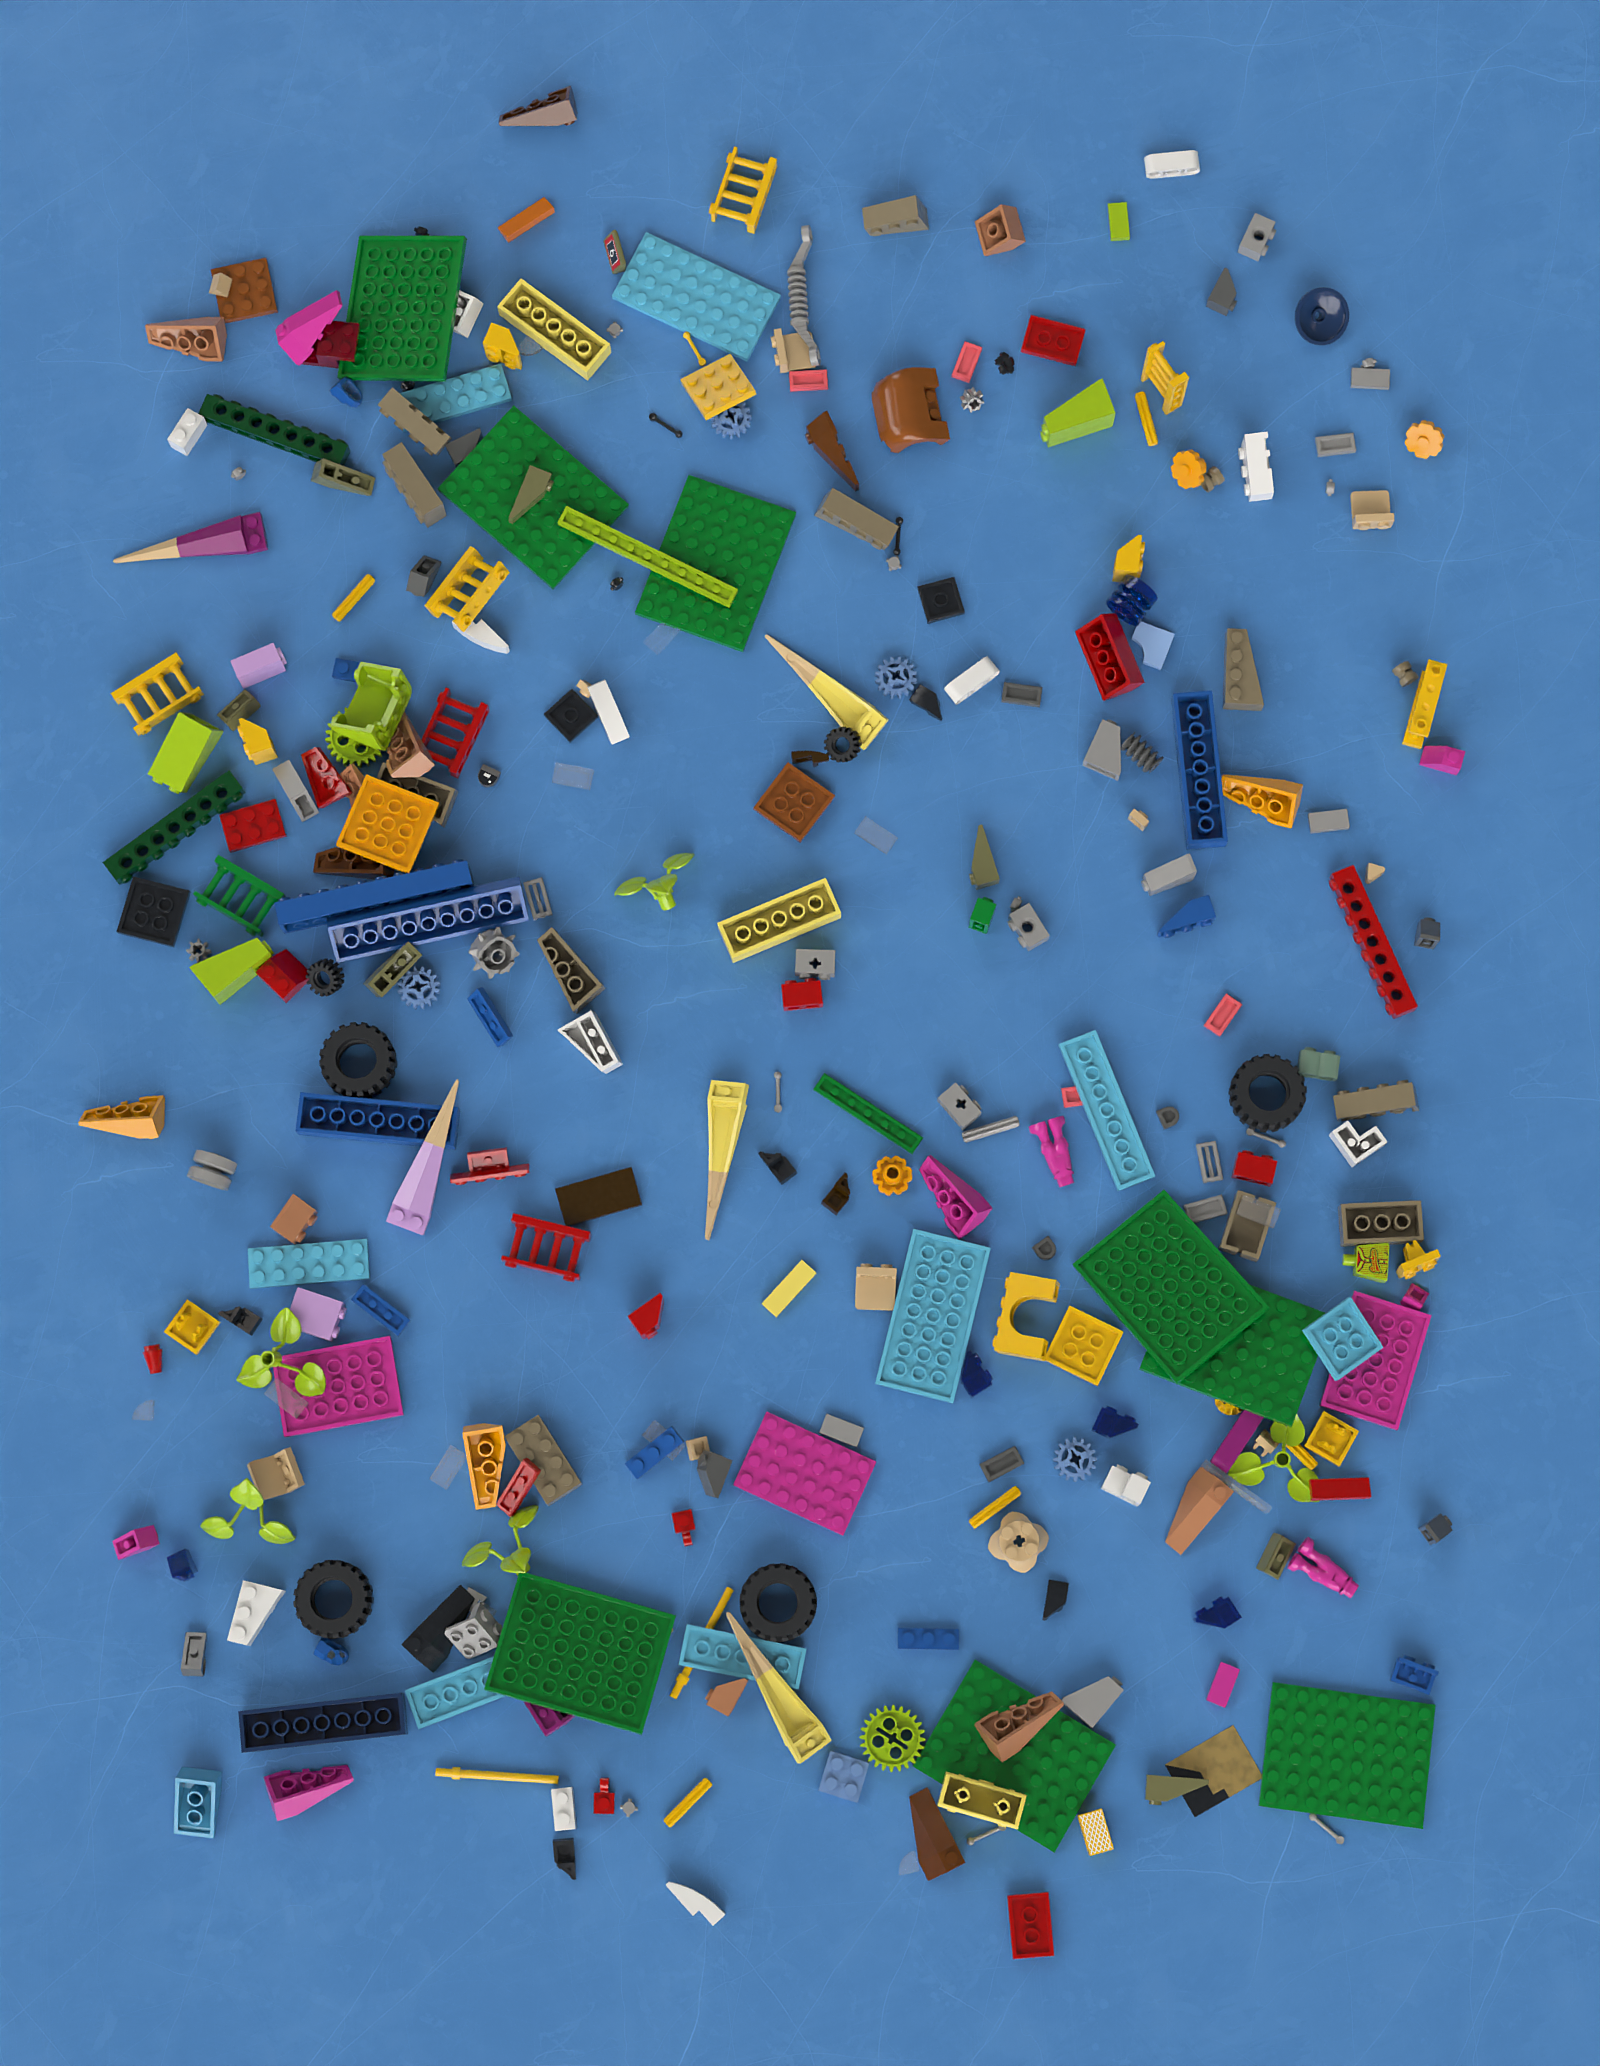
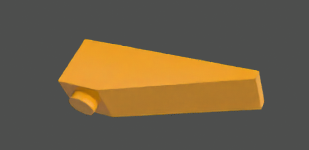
[1221,774,1303,828]
[462,1423,506,1510]

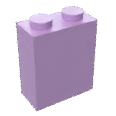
[230,643,287,689]
[290,1287,347,1342]

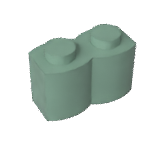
[1297,1047,1340,1081]

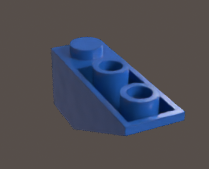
[1157,895,1216,938]

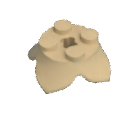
[988,1511,1049,1573]

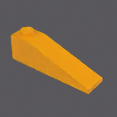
[78,1095,165,1139]

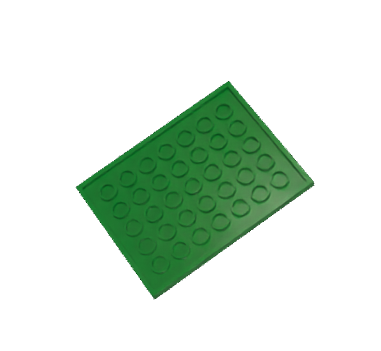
[337,236,467,382]
[437,405,629,590]
[635,475,796,652]
[1072,1190,1269,1385]
[1139,1284,1325,1428]
[484,1573,676,1735]
[913,1660,1116,1853]
[1258,1682,1436,1829]

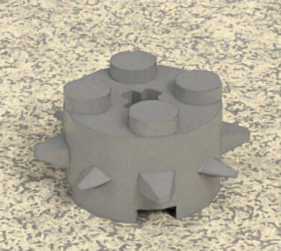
[468,927,520,979]

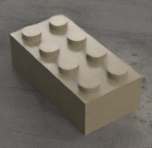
[382,442,447,528]
[1338,1200,1424,1247]
[504,1415,583,1506]

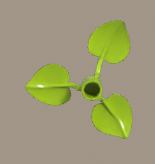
[614,853,695,910]
[236,1308,326,1397]
[1228,1414,1320,1502]
[200,1478,296,1544]
[462,1505,539,1576]

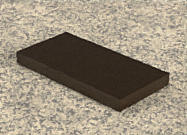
[555,1167,642,1226]

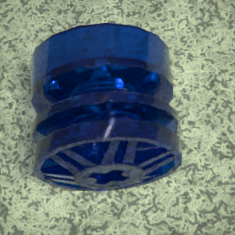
[1106,575,1158,626]

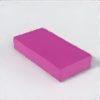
[1206,1662,1240,1708]

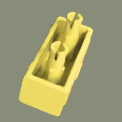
[937,1772,1027,1829]

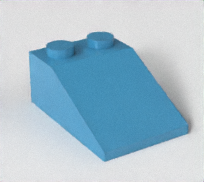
[174,1767,222,1838]

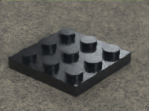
[116,876,191,948]

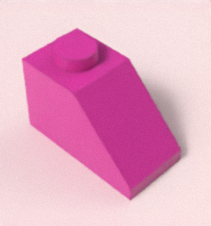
[1419,746,1465,775]
[112,1525,160,1560]

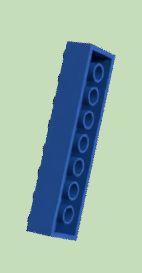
[1171,690,1228,850]
[295,1092,460,1150]

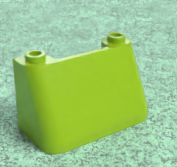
[330,662,412,751]

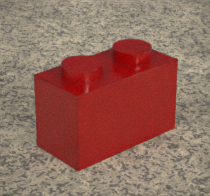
[781,978,823,1011]
[1231,1150,1277,1187]

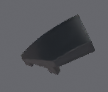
[909,685,943,721]
[758,1151,797,1185]
[218,1306,263,1336]
[1042,1580,1069,1621]
[553,1838,576,1880]

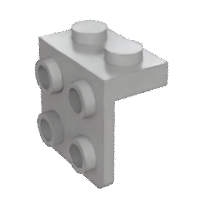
[445,1602,502,1659]

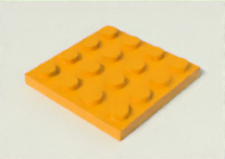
[336,774,439,873]

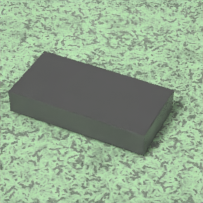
[1001,682,1042,708]
[979,1446,1024,1483]

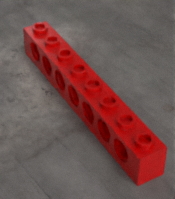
[1329,865,1418,1019]

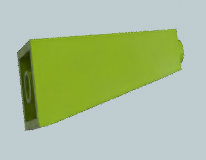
[1040,378,1116,447]
[148,712,224,794]
[189,938,274,1005]

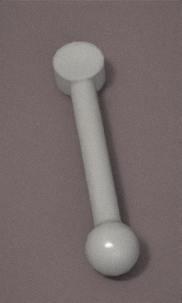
[774,1072,782,1113]
[1246,1128,1286,1148]
[1309,1813,1344,1844]
[967,1826,1007,1845]

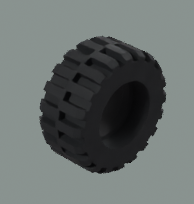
[319,1022,397,1099]
[1228,1054,1307,1132]
[293,1560,374,1639]
[739,1563,817,1642]

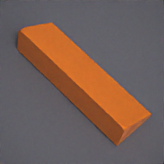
[498,197,555,243]

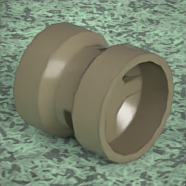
[1201,466,1225,492]
[1392,661,1419,687]

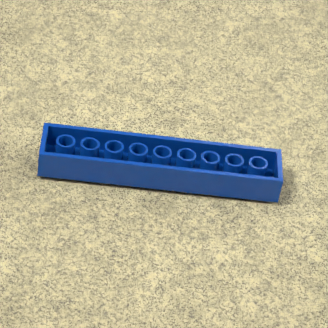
[274,859,474,934]
[327,877,529,963]

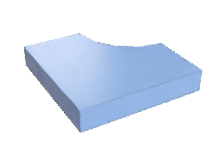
[1131,621,1175,670]

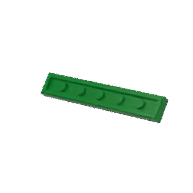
[813,1073,923,1154]

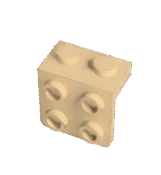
[771,328,816,373]
[1350,490,1394,530]
[855,1264,897,1311]
[247,1447,305,1500]

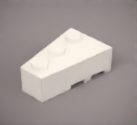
[1238,432,1274,502]
[558,1011,623,1074]
[227,1580,286,1646]

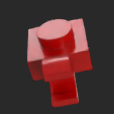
[671,1509,696,1547]
[593,1778,615,1814]

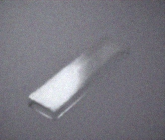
[1201,1459,1272,1514]

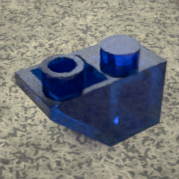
[961,1350,993,1399]
[1091,1406,1139,1439]
[167,1549,198,1582]
[1192,1596,1242,1629]

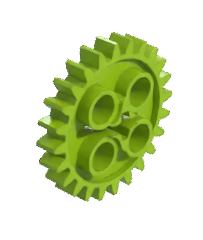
[325,707,386,768]
[859,1705,926,1772]

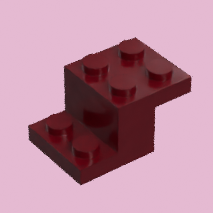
[302,321,360,368]

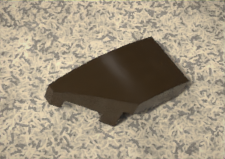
[791,750,829,767]
[821,1172,850,1216]

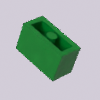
[968,897,997,934]

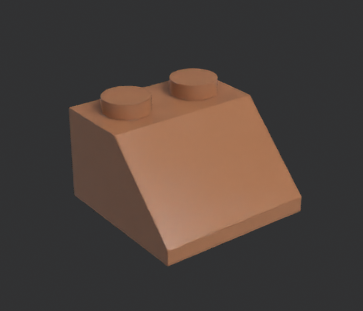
[975,204,1026,256]
[270,1194,318,1245]
[705,1678,748,1717]

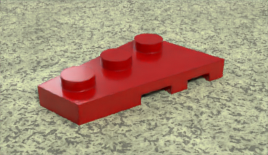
[301,747,353,808]

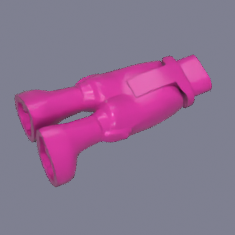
[1028,1116,1074,1188]
[1287,1536,1359,1598]

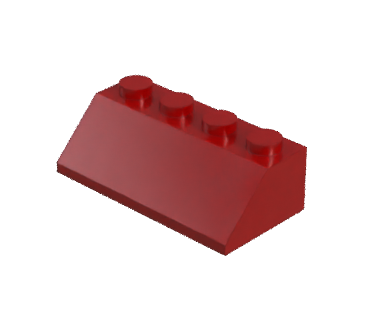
[1075,613,1145,701]

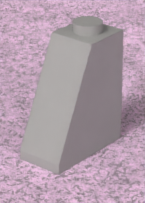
[1082,719,1121,781]
[272,760,319,822]
[1141,853,1197,896]
[1061,1676,1124,1728]

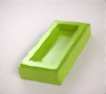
[1107,202,1130,241]

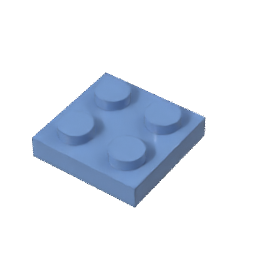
[818,1751,869,1803]

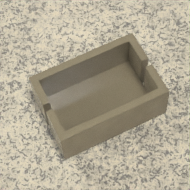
[1218,1190,1276,1262]

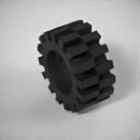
[824,727,862,763]
[306,958,345,997]

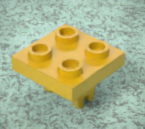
[1396,1240,1441,1279]
[164,1299,221,1355]
[1304,1411,1359,1467]

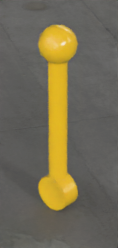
[683,331,706,366]

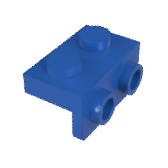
[1389,1655,1439,1695]

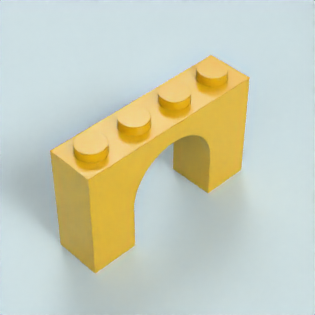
[993,1272,1060,1361]

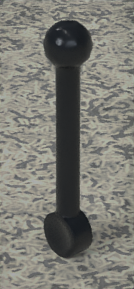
[649,413,683,438]
[893,517,903,555]

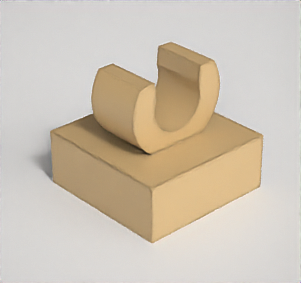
[1253,1429,1279,1456]

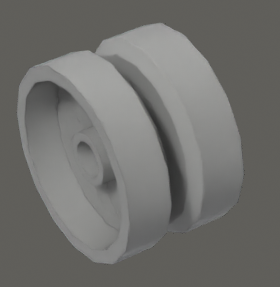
[187,1150,238,1191]

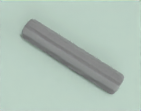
[962,1116,1019,1143]

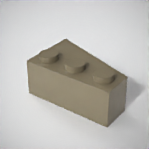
[862,195,929,236]

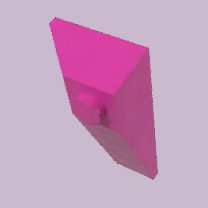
[275,290,343,366]
[919,1155,993,1239]
[264,1765,354,1821]

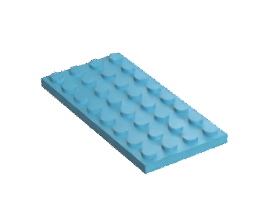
[612,232,781,361]
[875,1229,991,1404]

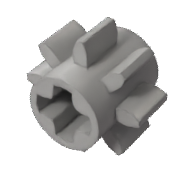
[960,387,984,413]
[186,939,212,963]

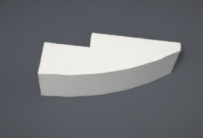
[452,619,510,654]
[587,680,630,744]
[666,1881,726,1926]

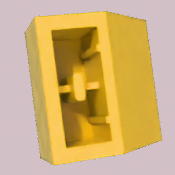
[483,322,522,370]
[1112,535,1145,584]
[237,718,278,765]

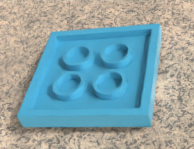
[1302,1297,1383,1381]

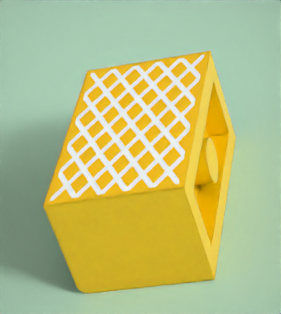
[1077,1808,1114,1856]

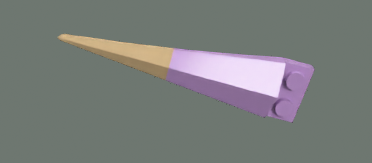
[386,1079,459,1235]

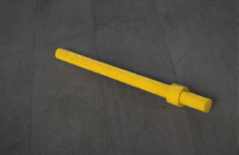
[669,1587,734,1699]
[435,1767,559,1784]

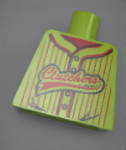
[1342,1243,1389,1283]

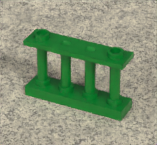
[193,855,286,937]

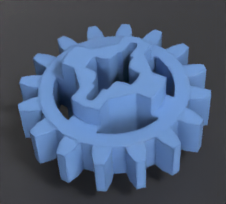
[710,402,752,439]
[875,657,917,699]
[398,967,441,1010]
[1053,1437,1097,1482]

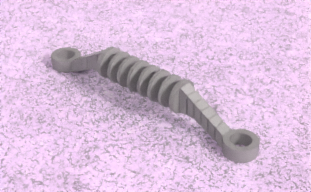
[787,225,821,367]

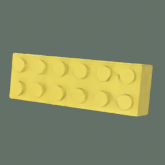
[497,278,611,381]
[717,878,841,963]

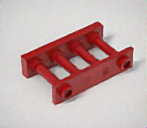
[421,687,490,779]
[501,1213,592,1282]

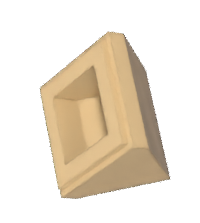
[209,273,232,297]
[1365,863,1385,884]

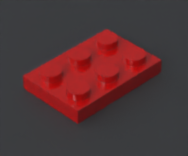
[1021,315,1086,366]
[219,799,287,853]
[1007,1892,1054,1959]

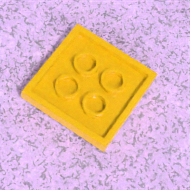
[680,354,756,420]
[1045,1305,1123,1386]

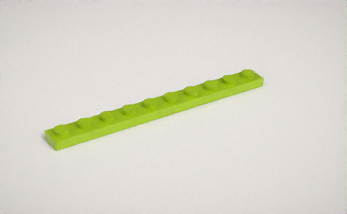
[558,506,738,608]

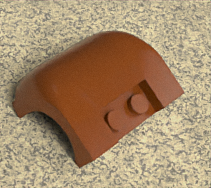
[871,367,950,453]

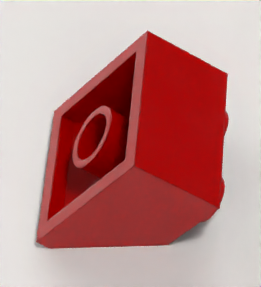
[256,949,309,1003]
[628,1293,664,1340]

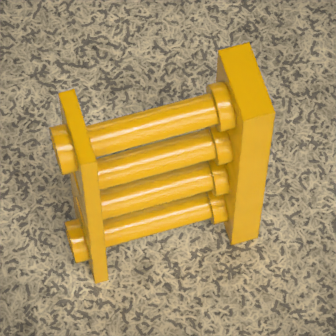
[709,146,777,234]
[1140,341,1189,415]
[424,546,510,632]
[110,652,204,736]
[1402,659,1448,749]

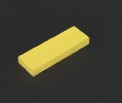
[762,1260,817,1318]

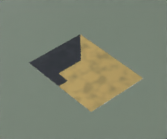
[1165,1725,1262,1817]

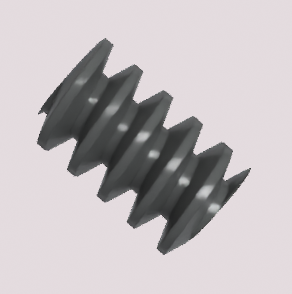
[1121,732,1164,773]

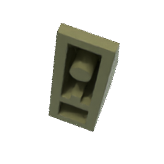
[311,459,375,496]
[509,465,554,524]
[969,825,1000,890]
[363,941,422,998]
[1145,1775,1209,1805]

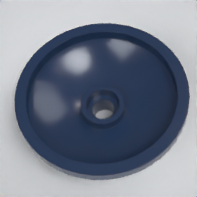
[1295,287,1349,345]

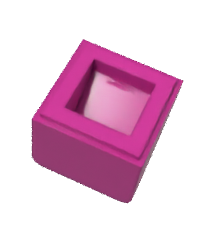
[1400,1283,1429,1311]

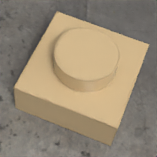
[576,679,591,698]
[1128,809,1149,831]
[686,1436,710,1461]

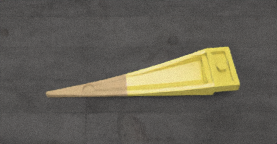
[765,635,889,750]
[705,1080,749,1241]
[726,1612,832,1764]

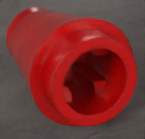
[143,1344,162,1374]

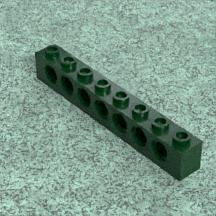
[198,394,350,466]
[102,770,246,885]

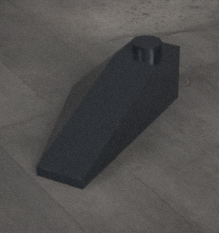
[401,1585,475,1673]

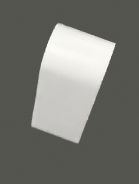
[1144,150,1200,179]
[944,656,1000,704]

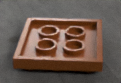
[211,258,278,324]
[753,762,835,843]

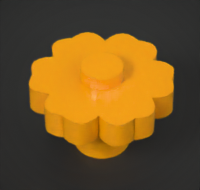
[1405,420,1444,459]
[1171,449,1207,489]
[872,1156,912,1196]

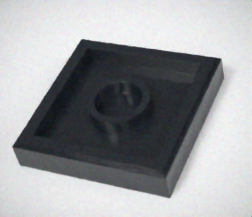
[917,577,965,624]
[544,689,598,743]

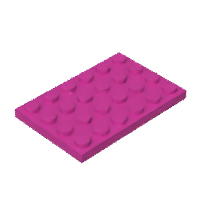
[1320,1291,1432,1431]
[273,1336,404,1438]
[733,1412,876,1536]

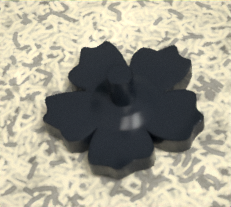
[994,352,1015,375]

